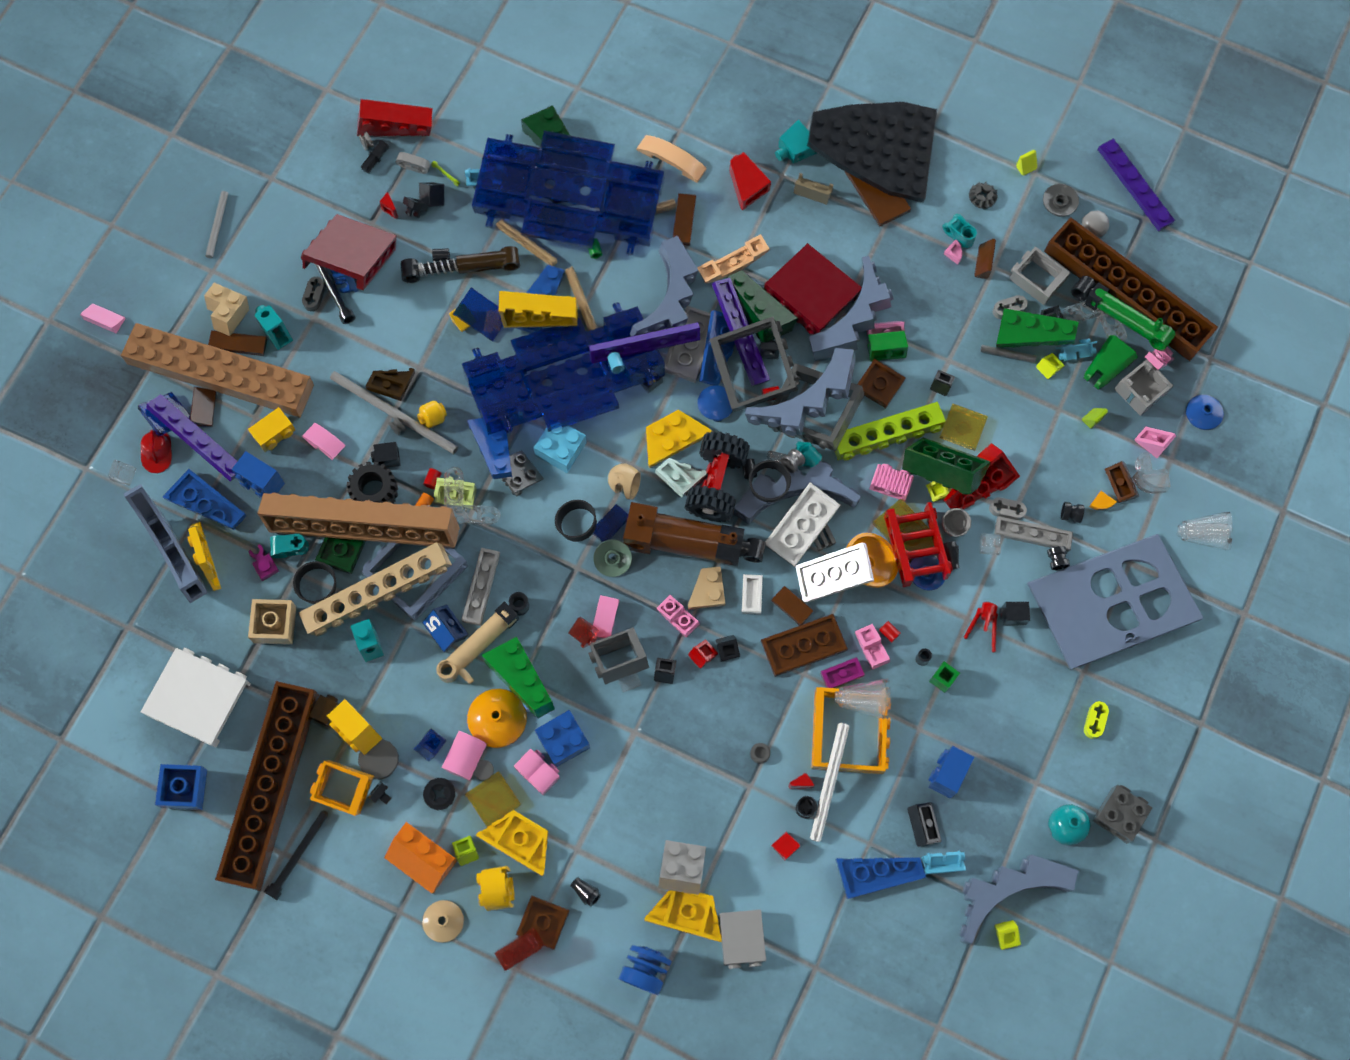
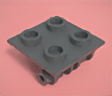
[502,450,544,496]

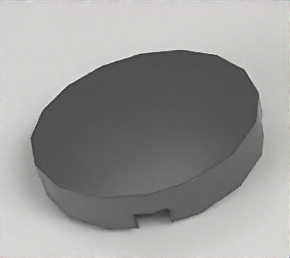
[358,739,399,779]

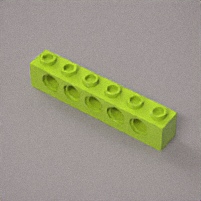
[834,401,946,461]

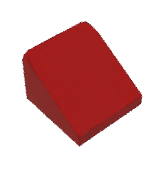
[380,192,398,219]
[688,639,718,669]
[788,773,814,789]
[771,832,801,861]

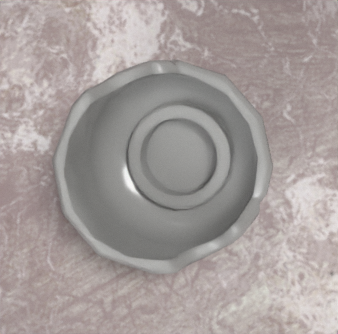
[1082,210,1109,237]
[942,508,971,537]

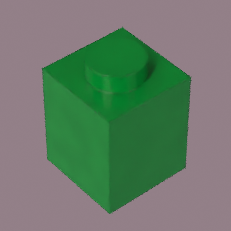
[929,661,960,693]

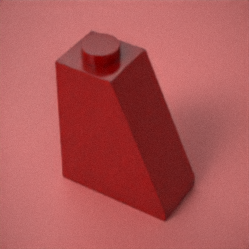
[729,152,771,210]

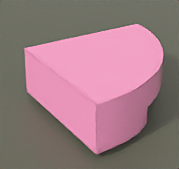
[944,239,962,265]

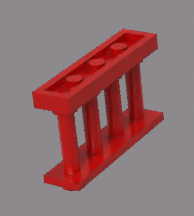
[884,502,952,587]

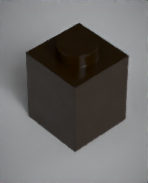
[309,694,339,728]

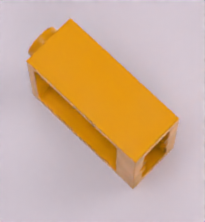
[310,760,374,816]

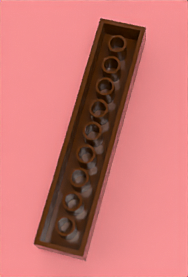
[1044,217,1218,361]
[215,681,319,892]

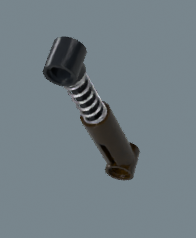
[400,246,520,283]

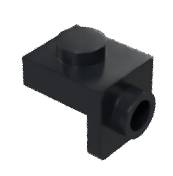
[760,340,779,359]

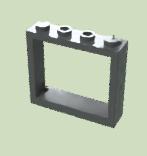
[709,317,800,412]
[768,363,864,451]

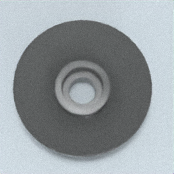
[1043,184,1079,217]

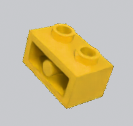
[248,407,296,452]

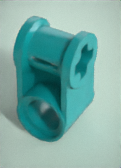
[942,213,977,249]
[795,441,822,467]
[270,534,309,558]

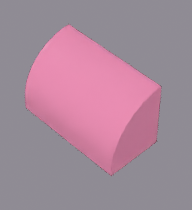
[442,731,487,781]

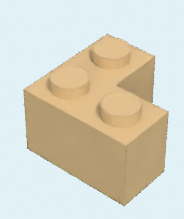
[204,283,249,336]

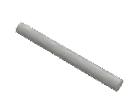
[205,191,229,258]

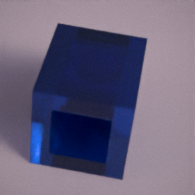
[414,729,447,761]

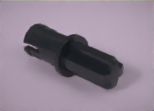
[361,140,389,173]

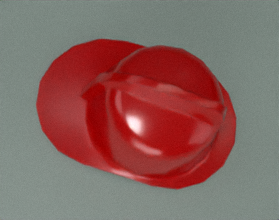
[140,430,172,473]

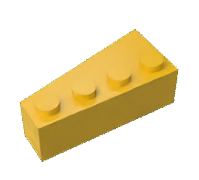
[499,291,578,328]

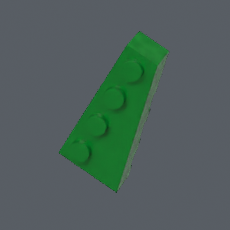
[996,308,1079,348]
[482,637,555,719]

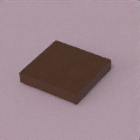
[857,359,906,408]
[516,895,570,950]

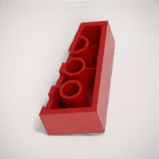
[357,99,433,136]

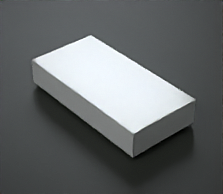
[742,574,763,614]

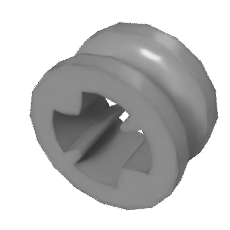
[359,132,374,150]

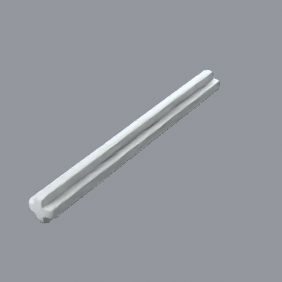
[810,723,849,842]

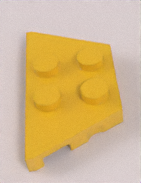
[646,410,711,468]
[187,522,222,591]
[476,810,548,877]
[644,890,722,943]

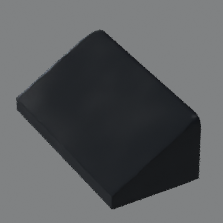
[907,802,942,847]

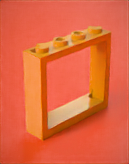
[811,687,891,774]

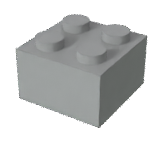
[658,840,706,895]

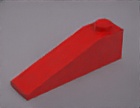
[944,443,1020,509]

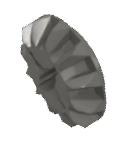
[969,182,998,209]

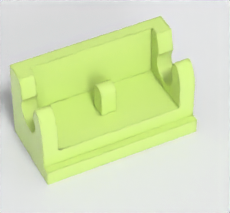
[434,477,477,509]

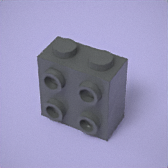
[1092,785,1152,844]

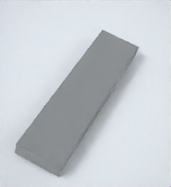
[994,516,1073,552]
[462,548,500,626]

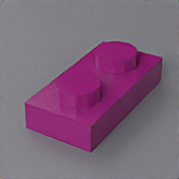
[820,657,865,688]

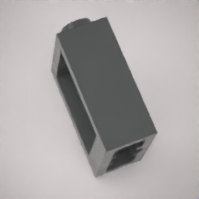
[588,627,649,685]

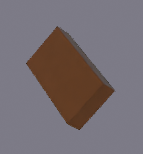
[771,586,813,626]

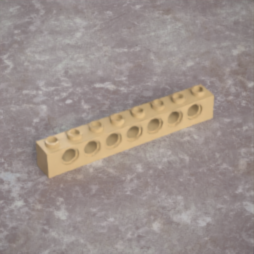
[299,542,452,636]

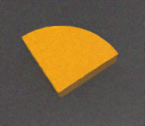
[1089,491,1117,510]

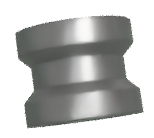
[781,449,805,473]

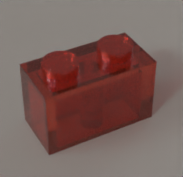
[494,927,544,971]

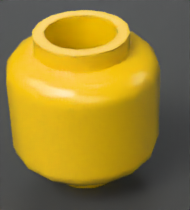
[417,400,447,428]

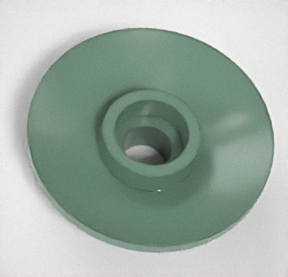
[593,540,632,577]

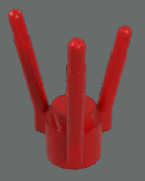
[964,602,998,653]

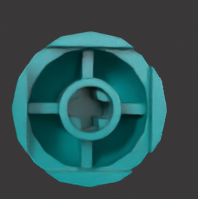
[1048,804,1091,846]

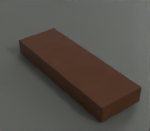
[673,193,696,246]
[208,330,267,356]

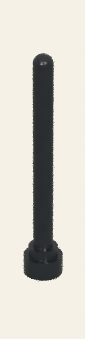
[315,264,356,324]
[264,811,328,900]

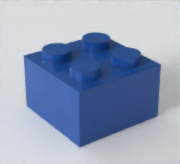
[232,451,285,499]
[535,710,590,768]
[928,745,974,799]
[155,764,207,810]

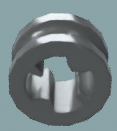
[388,417,406,436]

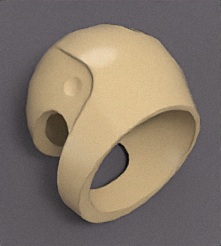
[608,463,641,500]

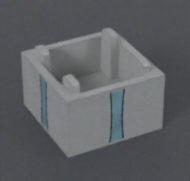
[1115,359,1173,416]

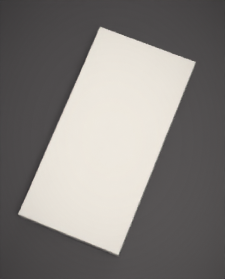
[765,483,841,567]
[796,543,874,603]

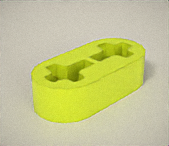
[1084,701,1109,739]

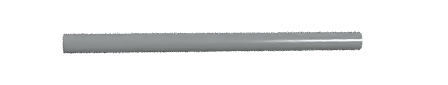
[330,371,458,454]

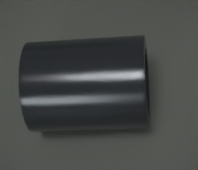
[432,248,450,262]
[743,459,757,479]
[915,648,932,666]

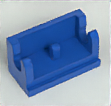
[331,270,359,293]

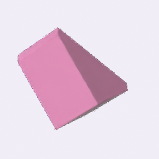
[1135,427,1176,458]

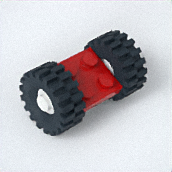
[685,431,750,522]

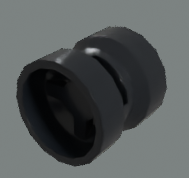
[1061,501,1085,523]
[1047,546,1070,570]
[795,796,817,819]

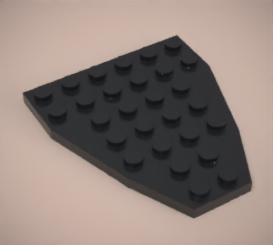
[807,102,937,203]

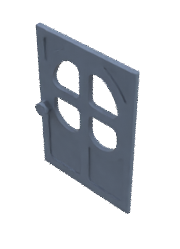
[1027,534,1203,670]

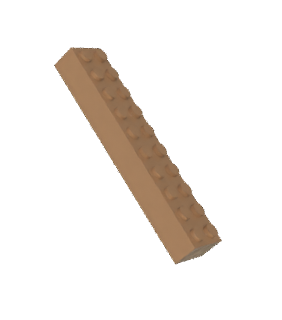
[121,323,314,418]
[257,493,460,548]

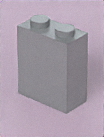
[719,909,766,969]

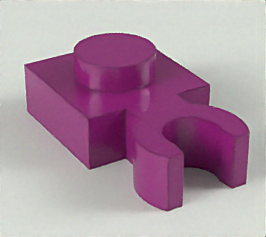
[248,544,280,581]

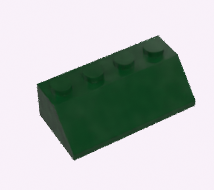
[902,437,990,495]

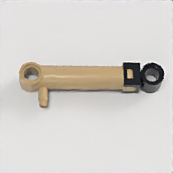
[436,592,529,684]

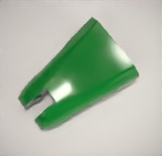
[1083,335,1138,390]

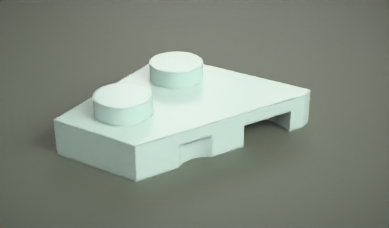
[655,458,707,497]

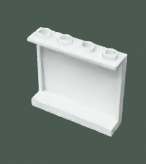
[141,648,251,748]

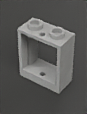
[1010,247,1070,305]

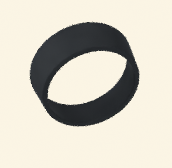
[749,460,791,503]
[555,500,597,542]
[293,561,336,604]

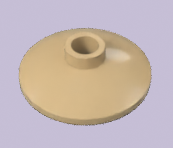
[422,900,464,943]

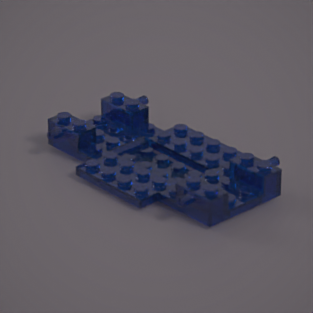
[472,131,665,255]
[462,302,665,435]

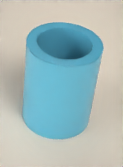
[607,352,625,374]

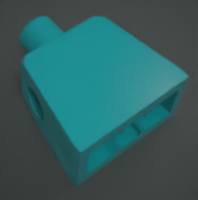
[775,120,817,163]
[254,305,293,350]
[350,619,384,662]

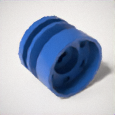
[618,945,672,996]

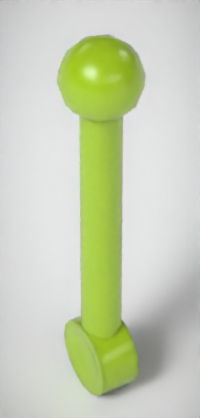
[431,161,460,186]

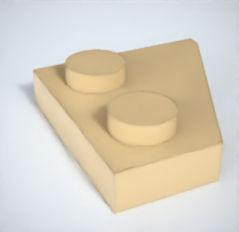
[688,567,725,610]

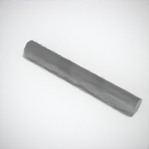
[980,345,1036,363]

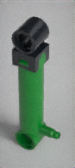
[1071,275,1175,351]

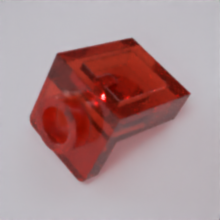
[568,617,599,648]

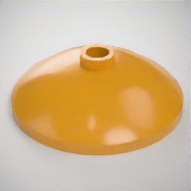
[846,533,898,588]
[467,689,527,748]

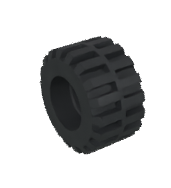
[347,462,398,504]

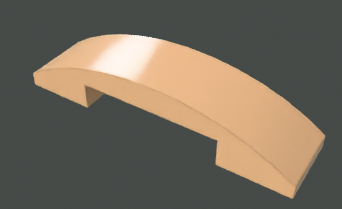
[637,135,706,183]
[697,234,770,284]

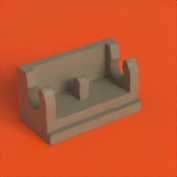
[794,173,834,205]

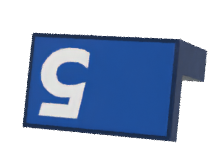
[422,604,469,653]

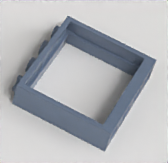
[361,543,468,621]

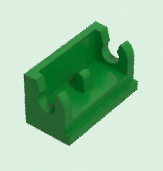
[867,331,908,362]

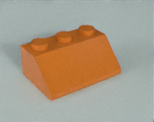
[384,822,458,894]

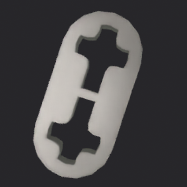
[396,152,431,174]
[993,295,1028,319]
[989,497,1027,520]

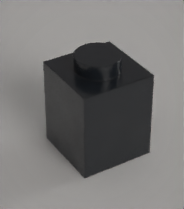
[371,442,401,467]
[999,602,1030,625]

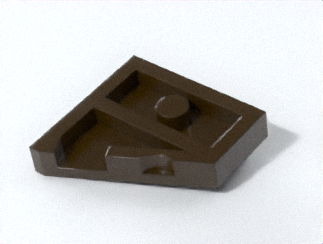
[366,368,415,401]

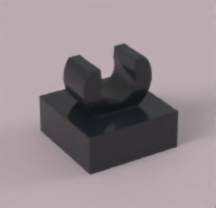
[403,196,429,218]
[367,781,392,805]

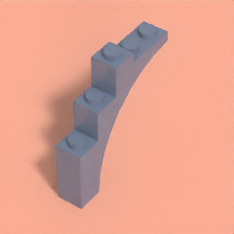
[630,236,698,337]
[809,255,893,361]
[745,348,856,436]
[734,461,861,524]
[124,484,207,603]
[959,855,1078,945]

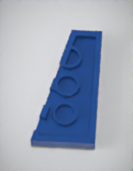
[699,310,735,386]
[467,415,512,479]
[835,857,926,899]

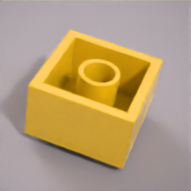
[327,699,383,755]

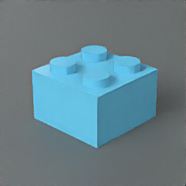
[534,417,587,473]

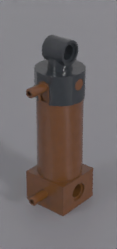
[623,502,766,567]

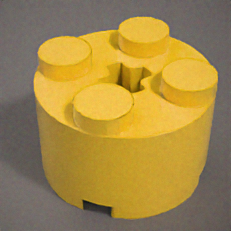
[476,866,515,911]

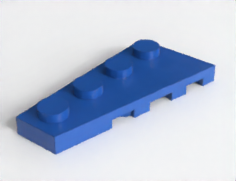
[514,264,565,336]
[163,469,247,530]

